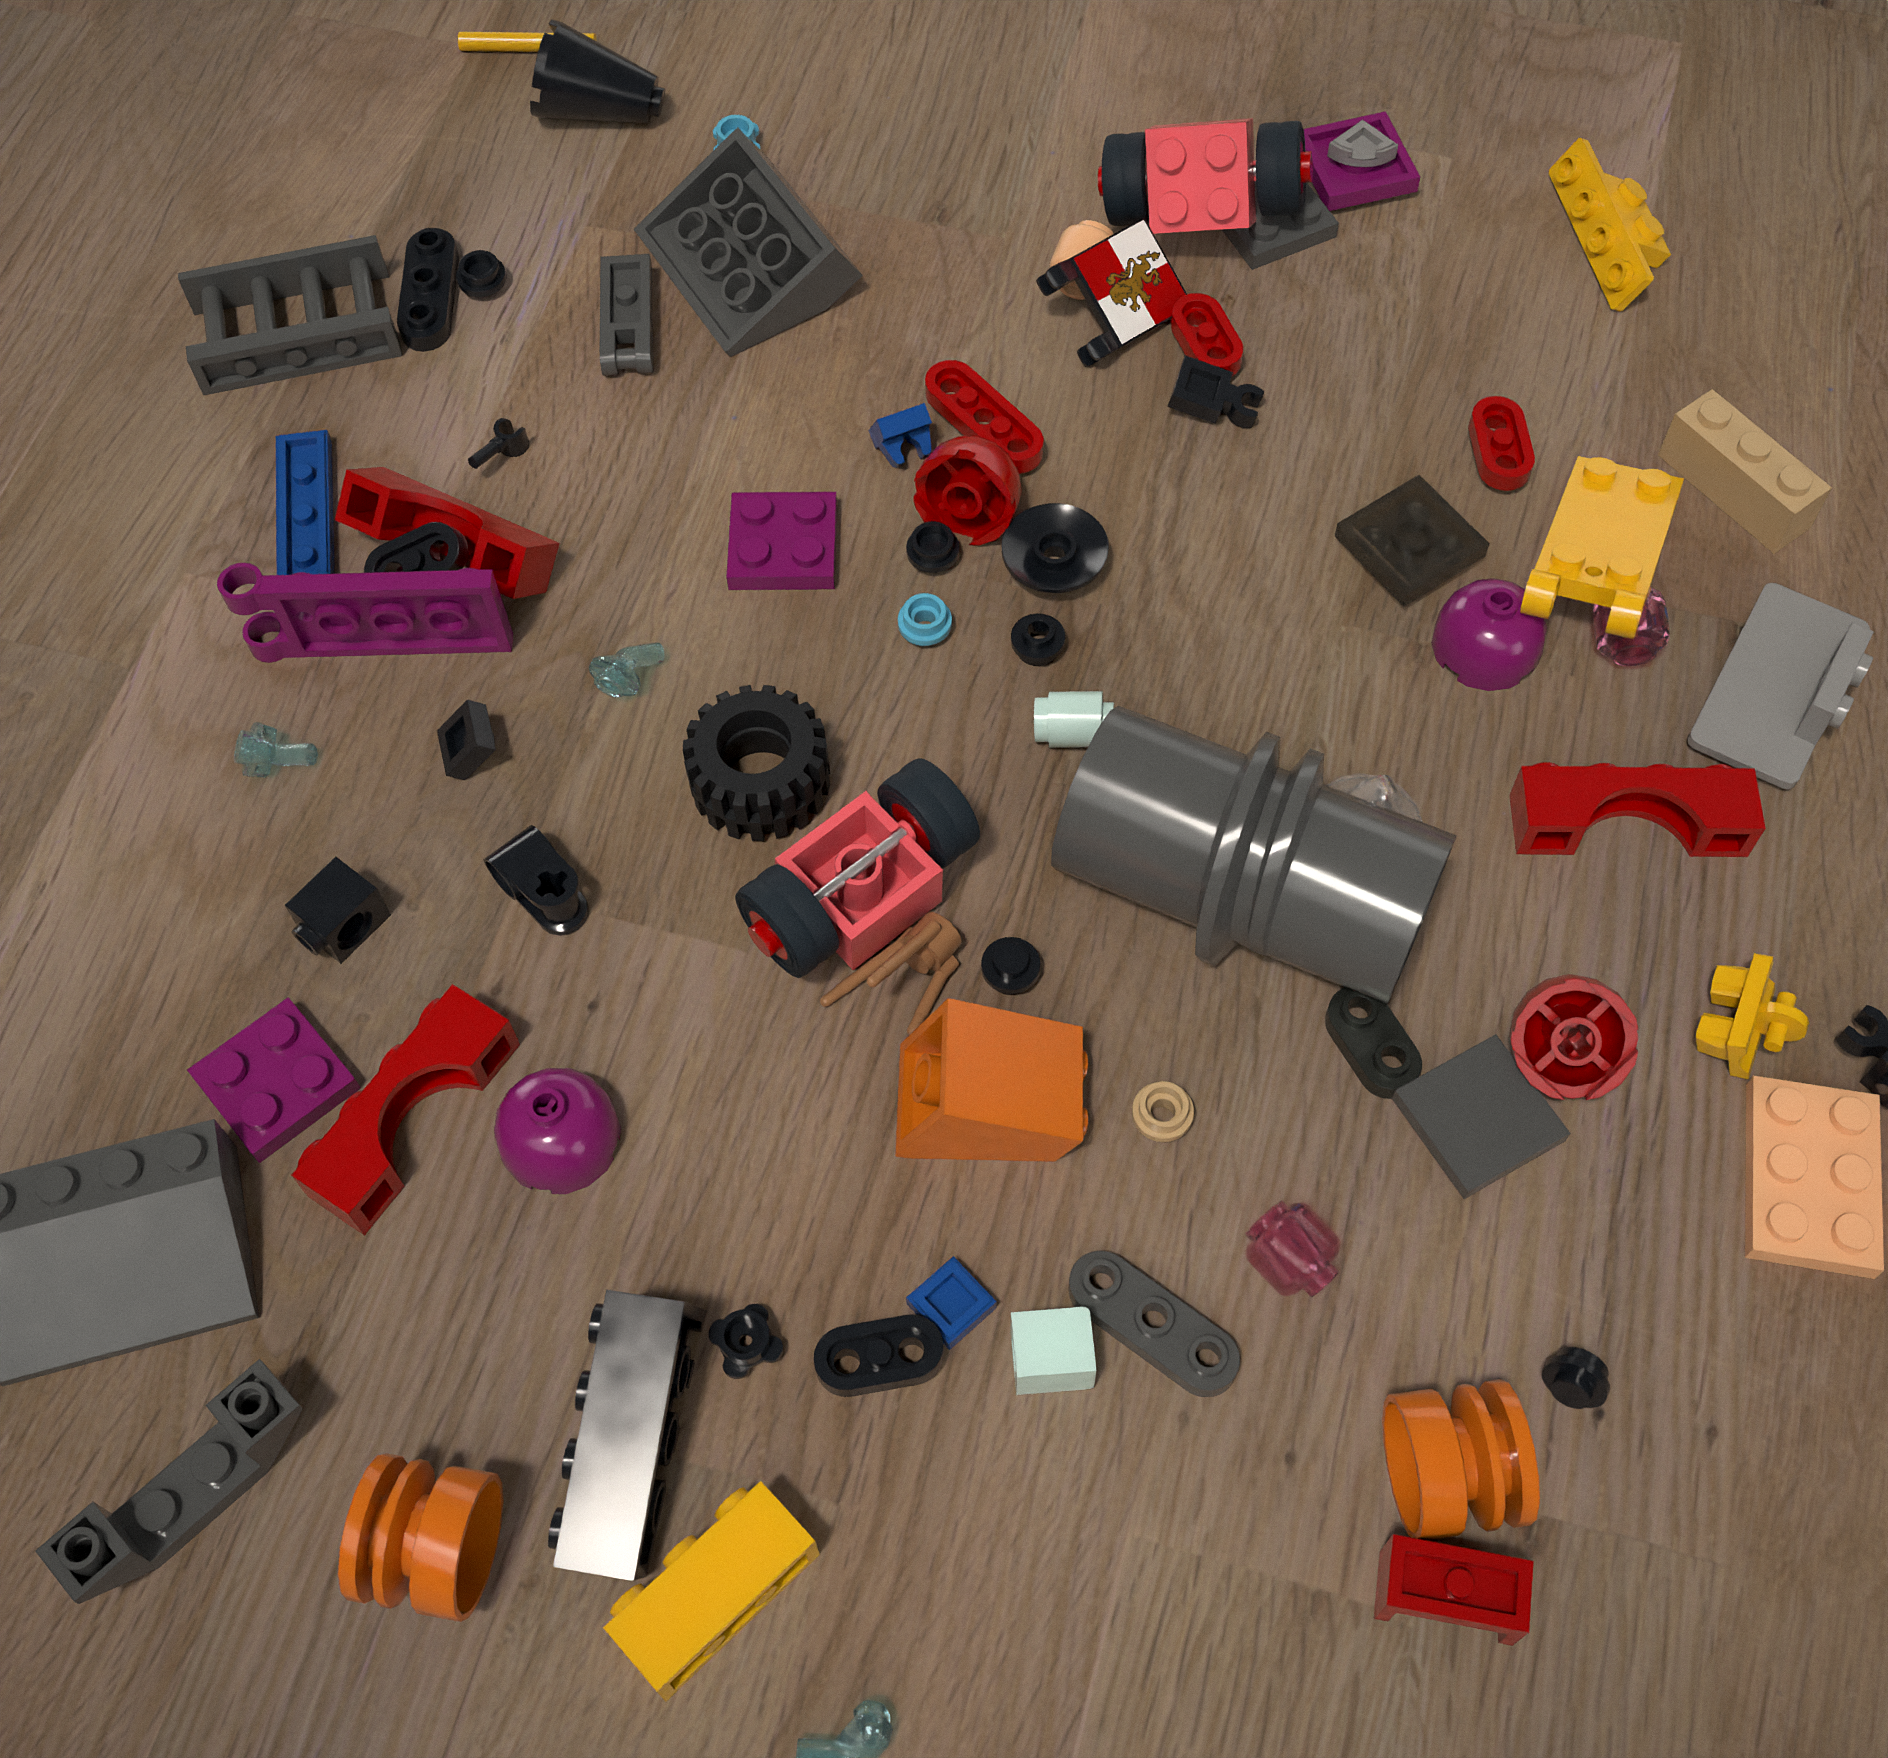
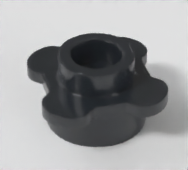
[708,1304,783,1379]

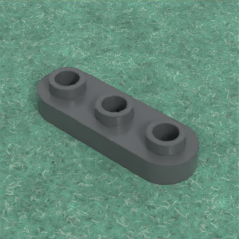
[1068,1251,1240,1397]

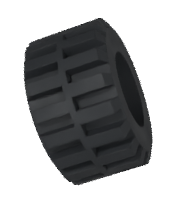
[682,685,830,841]

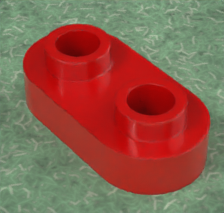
[1171,293,1243,377]
[1468,396,1535,491]

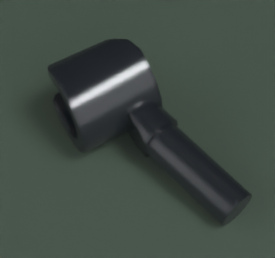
[468,418,529,469]

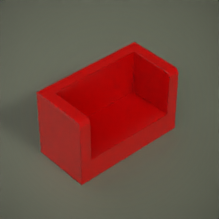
[1374,1534,1534,1646]

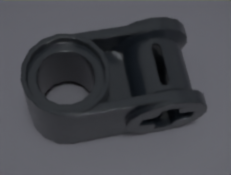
[483,825,589,936]

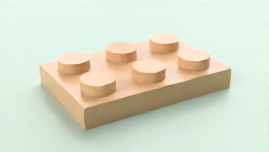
[1745,1075,1884,1279]

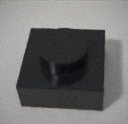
[437,700,496,780]

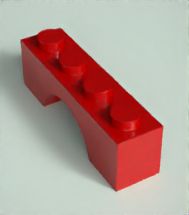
[334,467,560,599]
[1509,762,1766,857]
[291,984,520,1236]

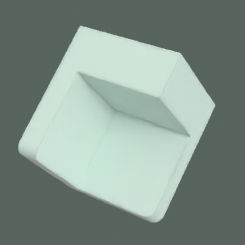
[1010,1307,1097,1395]

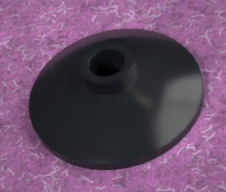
[1001,503,1109,593]

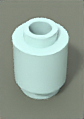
[1034,691,1114,748]

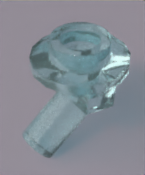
[589,642,665,697]
[234,722,318,778]

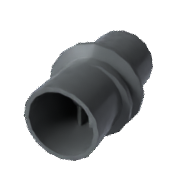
[1051,706,1457,1004]

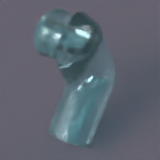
[796,1700,893,1758]

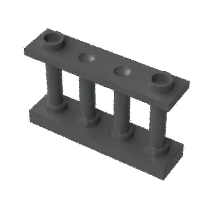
[178,235,402,396]

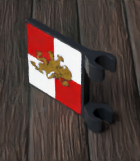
[1036,218,1187,367]

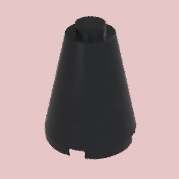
[530,19,665,124]

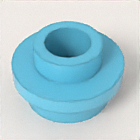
[898,593,952,646]

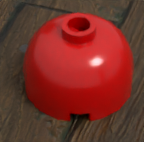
[913,436,1022,546]
[1509,974,1639,1100]

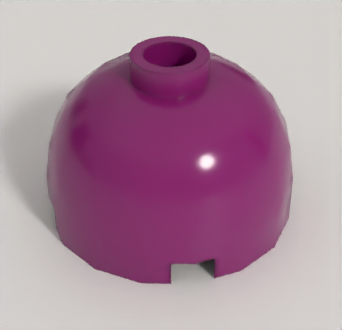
[1431,578,1547,691]
[494,1068,621,1195]

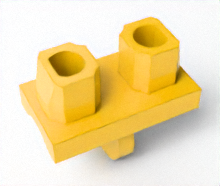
[1696,953,1809,1079]

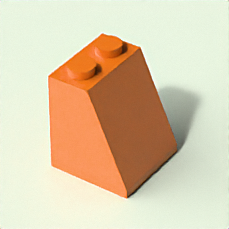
[895,998,1088,1162]

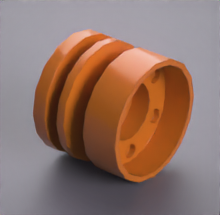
[1382,1379,1540,1540]
[338,1453,504,1622]

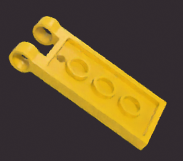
[1520,456,1684,639]

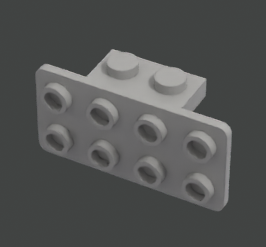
[1687,583,1874,789]

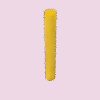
[458,32,597,52]

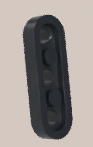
[397,228,459,352]

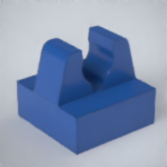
[868,403,932,468]

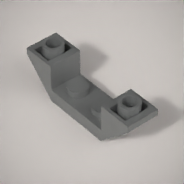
[35,1359,303,1604]

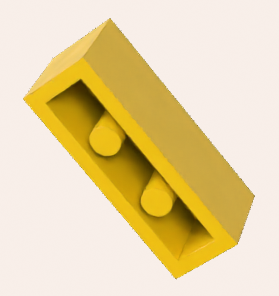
[603,1481,820,1702]

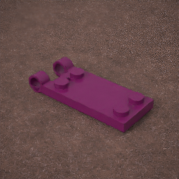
[217,563,513,663]

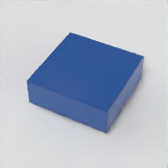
[906,1256,997,1350]

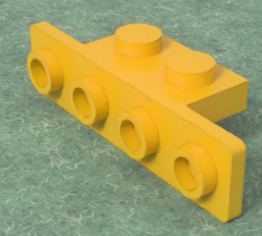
[1549,138,1671,312]

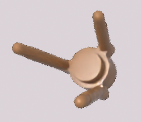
[820,912,962,1035]

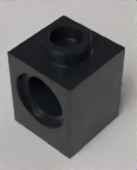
[285,857,391,964]

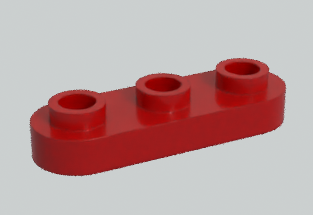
[925,360,1044,474]

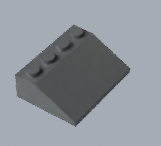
[634,127,863,357]
[0,1119,259,1386]

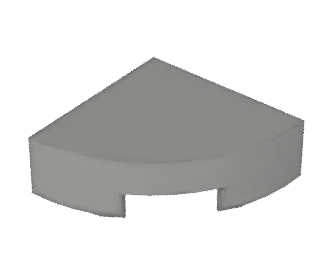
[1327,120,1398,167]

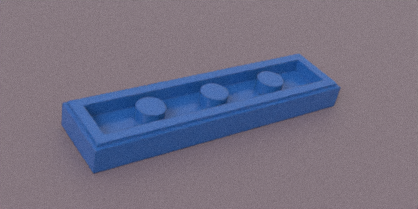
[276,430,335,575]

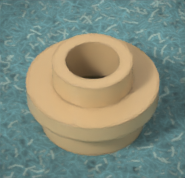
[1132,1081,1194,1142]

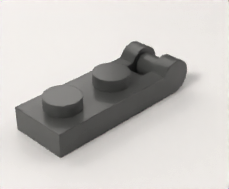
[599,254,654,376]

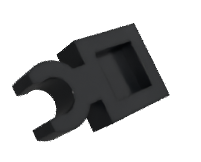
[1167,355,1265,429]

